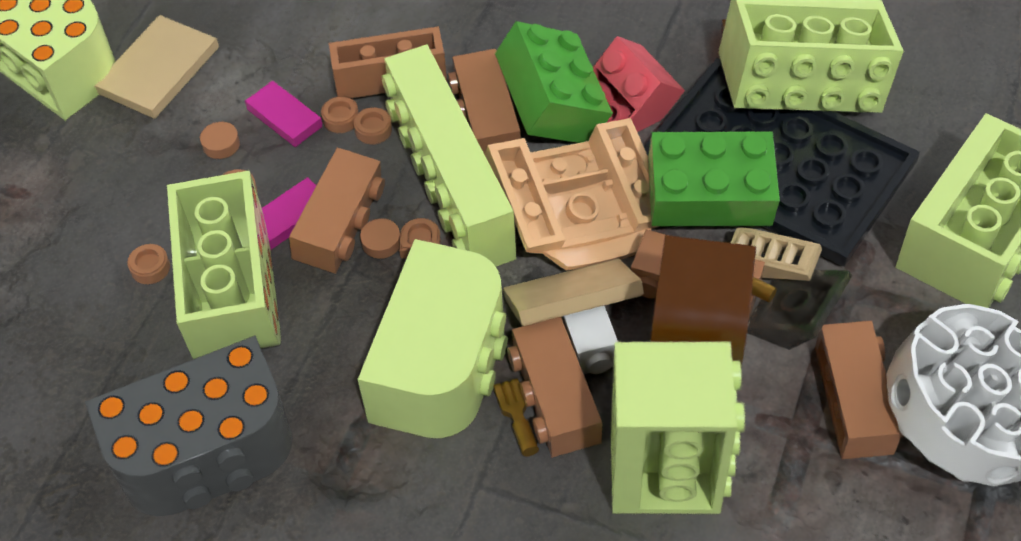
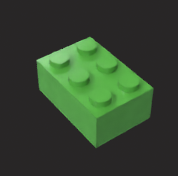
[495,21,613,143]
[648,131,780,226]

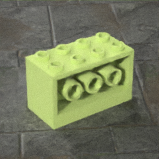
[718,0,904,113]
[895,113,1021,308]
[611,342,745,514]

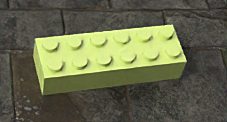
[381,45,516,267]

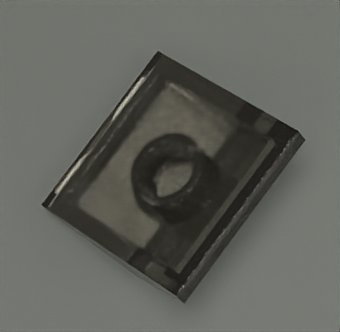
[747,270,852,350]

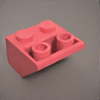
[593,36,685,132]

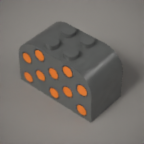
[85,336,292,516]

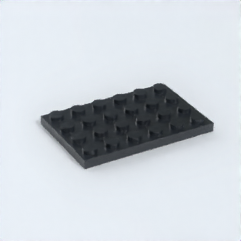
[644,58,920,267]

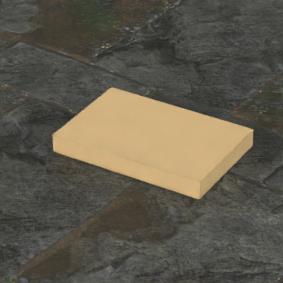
[95,15,219,119]
[503,258,644,326]

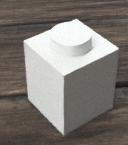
[563,306,618,374]

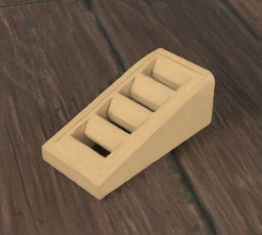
[730,228,822,281]

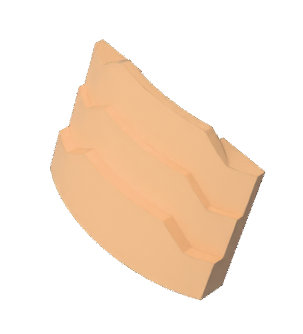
[484,118,658,270]

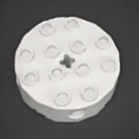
[886,304,1021,486]

